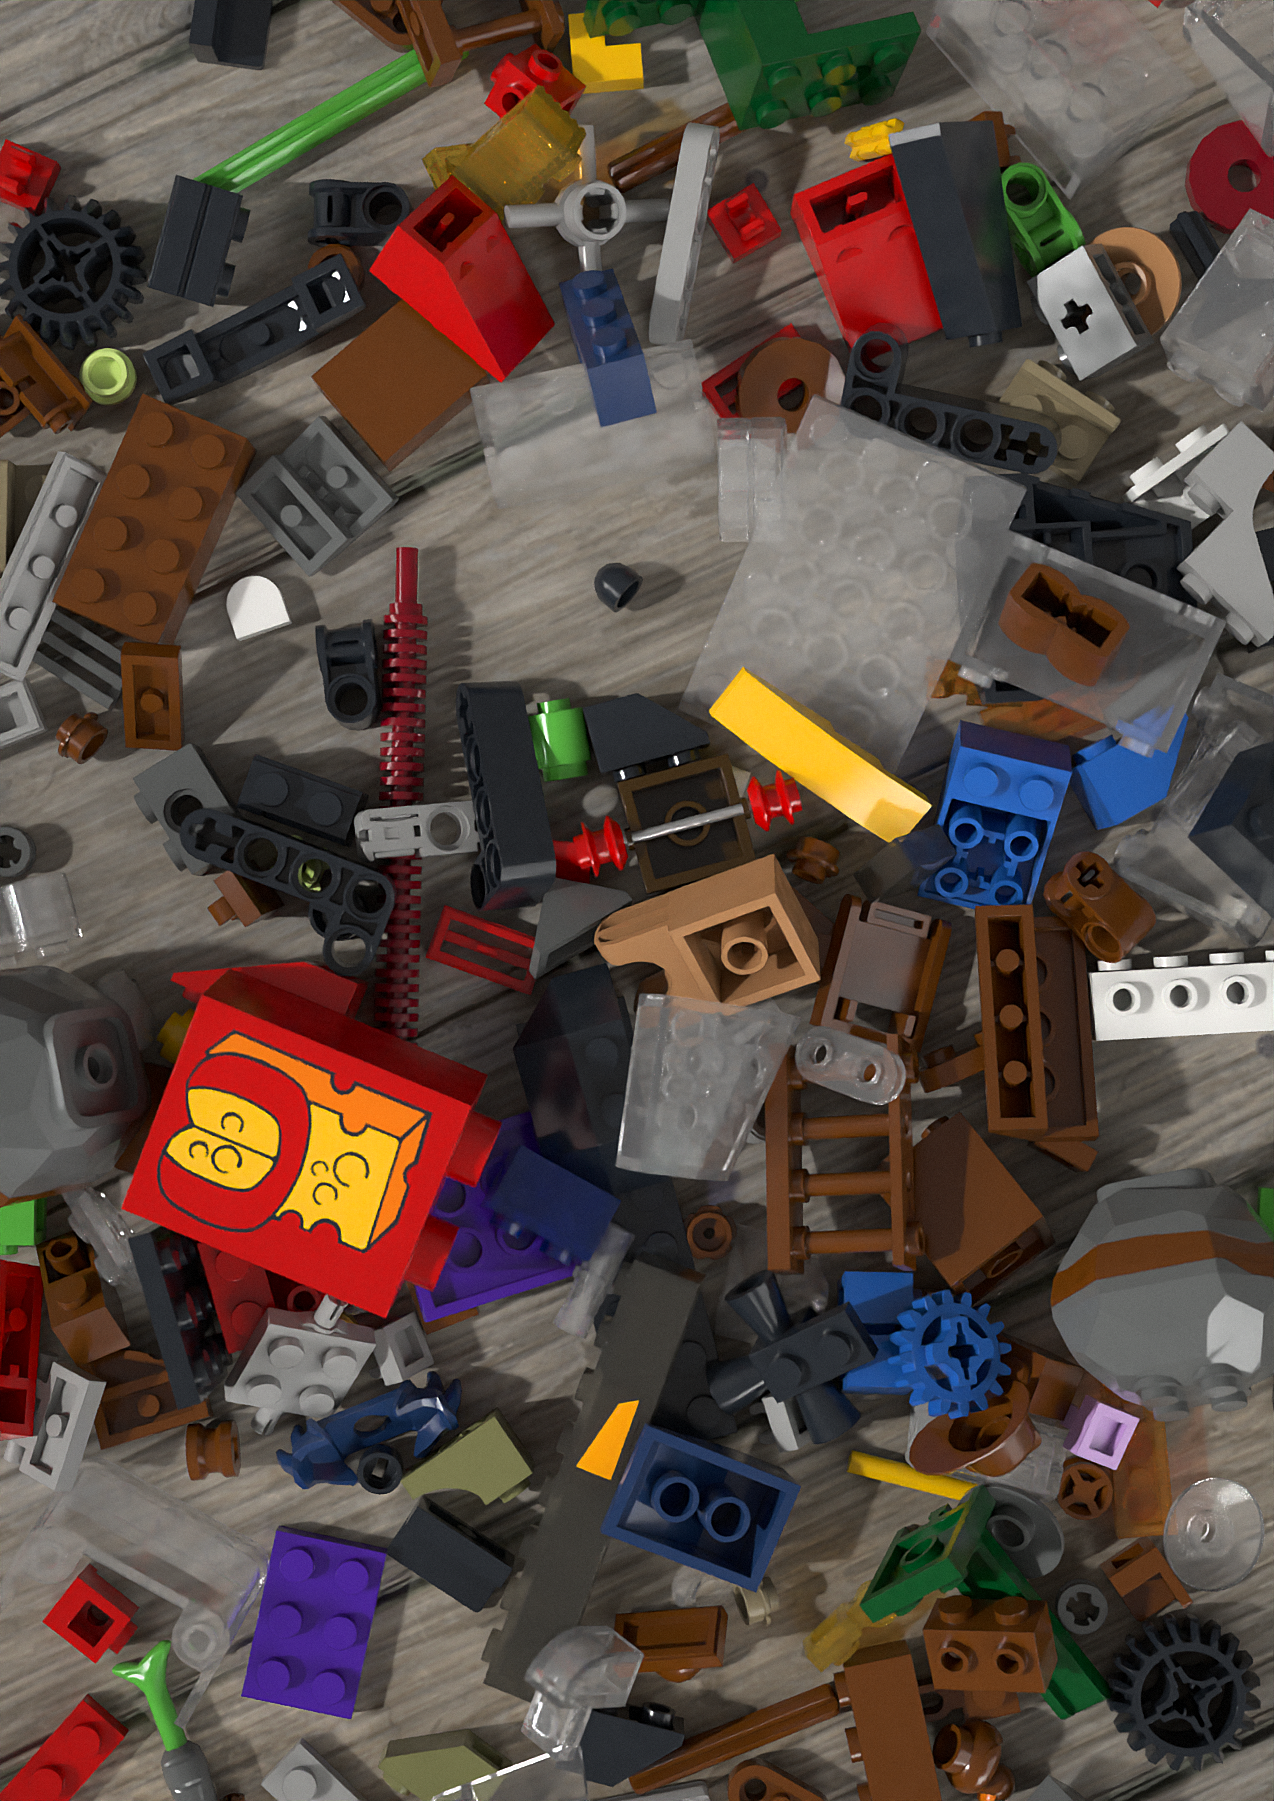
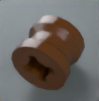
[185,1420,241,1481]
[1049,1455,1113,1520]

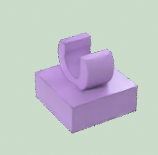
[1060,1395,1140,1470]

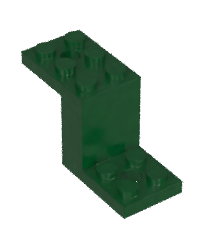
[583,0,921,131]

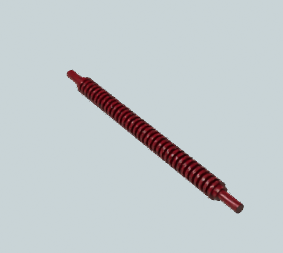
[374,547,428,1046]

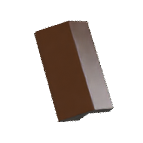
[974,904,1099,1142]

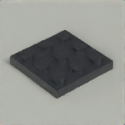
[128,1223,233,1410]

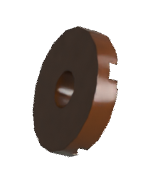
[735,337,846,451]

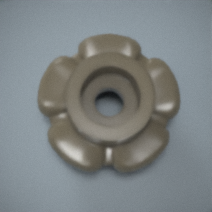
[733,1577,779,1626]

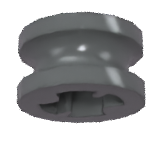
[0,827,37,877]
[1055,1578,1108,1634]

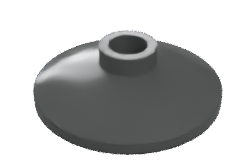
[957,1483,1065,1579]

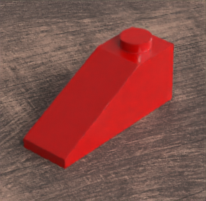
[0,1259,43,1441]

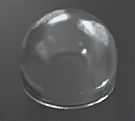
[671,1565,730,1609]

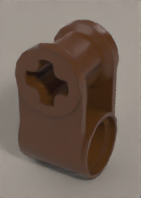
[1043,851,1156,963]

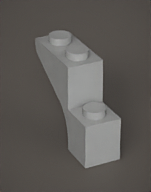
[1176,421,1274,647]

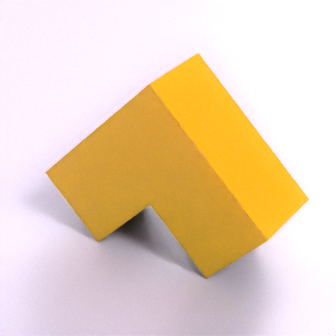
[568,13,644,94]

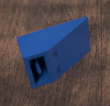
[917,720,1072,909]

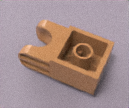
[594,854,821,1029]

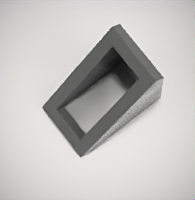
[529,877,633,980]

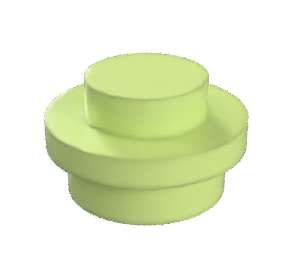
[79,348,137,405]

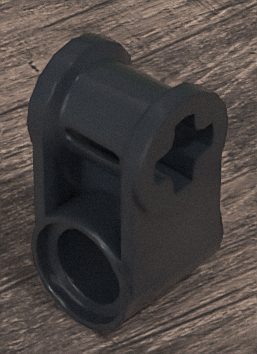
[308,179,414,248]
[315,619,382,731]

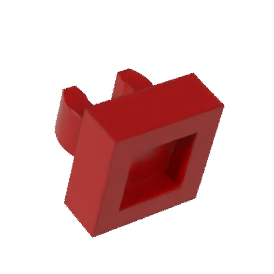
[0,139,61,216]
[706,183,782,264]

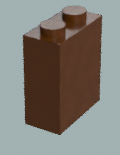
[311,299,491,472]

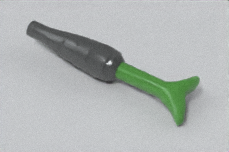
[112,1640,218,1801]

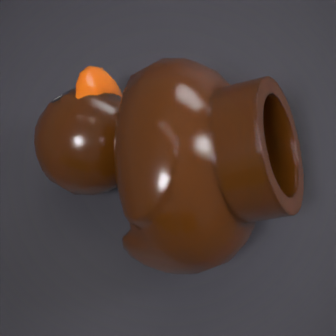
[932,1720,1016,1801]

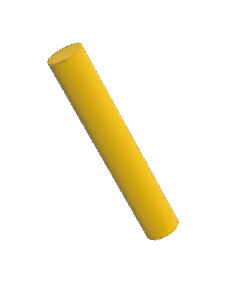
[847,1450,980,1501]

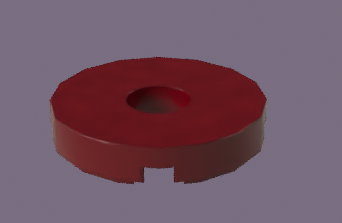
[1185,120,1274,236]

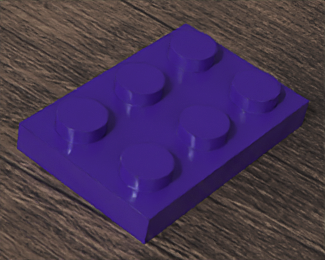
[241,1525,387,1720]

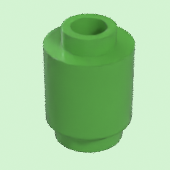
[528,698,592,782]

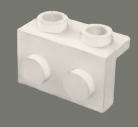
[1122,423,1230,529]

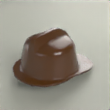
[909,1380,1042,1478]

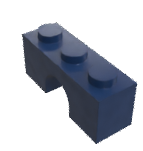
[559,268,657,428]

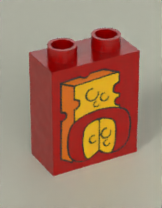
[121,968,503,1318]

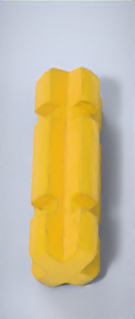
[844,118,905,162]

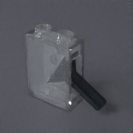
[1159,209,1274,411]

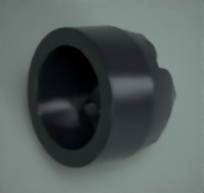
[594,563,643,612]
[357,1444,404,1495]

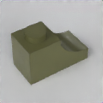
[400,1407,535,1505]

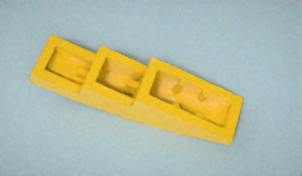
[709,667,932,848]

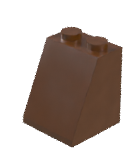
[876,1111,1056,1306]

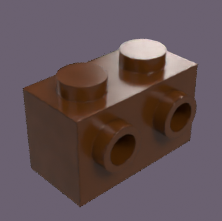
[922,1595,1058,1693]

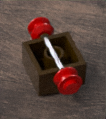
[573,753,802,895]

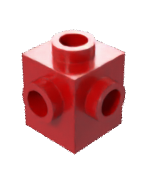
[484,44,587,147]

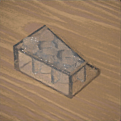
[616,993,802,1181]

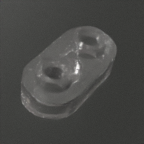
[795,1026,906,1105]

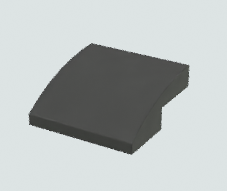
[235,416,399,577]

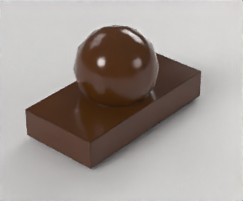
[609,1605,728,1683]

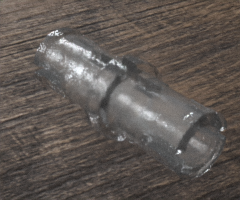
[553,1220,636,1339]

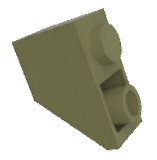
[378,1729,513,1801]

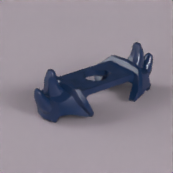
[276,1371,462,1489]

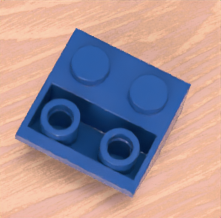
[1069,706,1188,830]

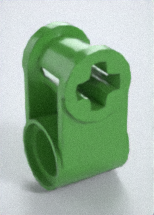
[1001,162,1086,277]

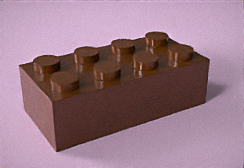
[52,394,257,645]

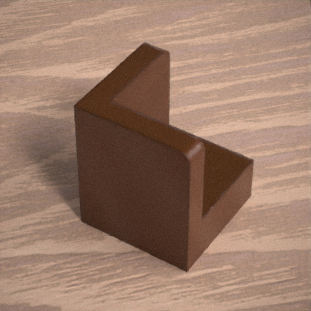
[1099,1534,1194,1622]

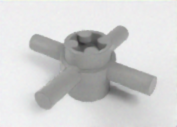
[504,125,670,273]

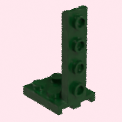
[859,1484,1113,1720]

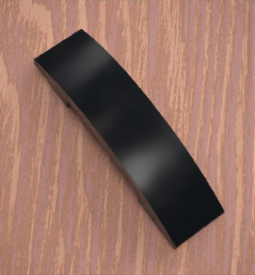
[142,253,367,405]

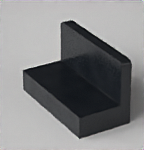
[189,0,274,70]
[387,1495,516,1613]

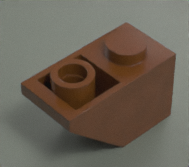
[36,1224,131,1367]
[951,1332,1085,1422]

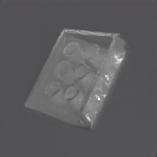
[926,0,1198,200]

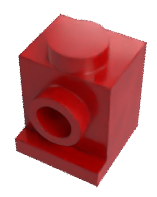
[42,1563,140,1664]

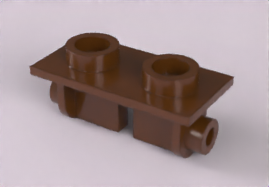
[0,314,93,434]

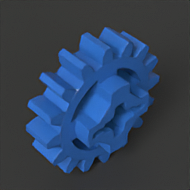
[888,1290,1012,1419]

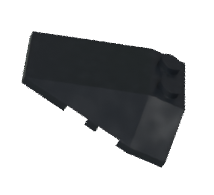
[954,473,1200,705]

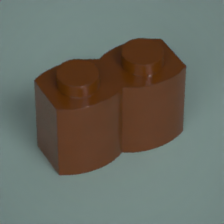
[998,563,1130,687]

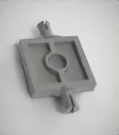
[224,1294,376,1435]

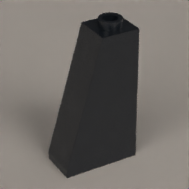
[888,120,1022,348]

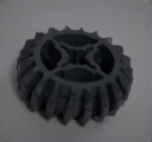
[0,195,148,350]
[1106,1613,1261,1771]

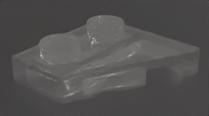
[62,1186,144,1296]

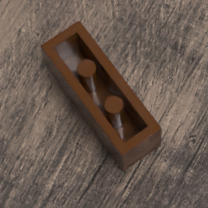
[833,1639,942,1801]

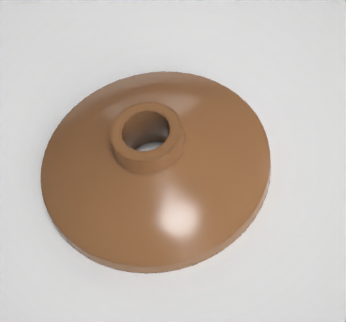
[1080,227,1182,335]

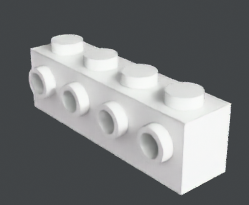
[1087,950,1274,1041]

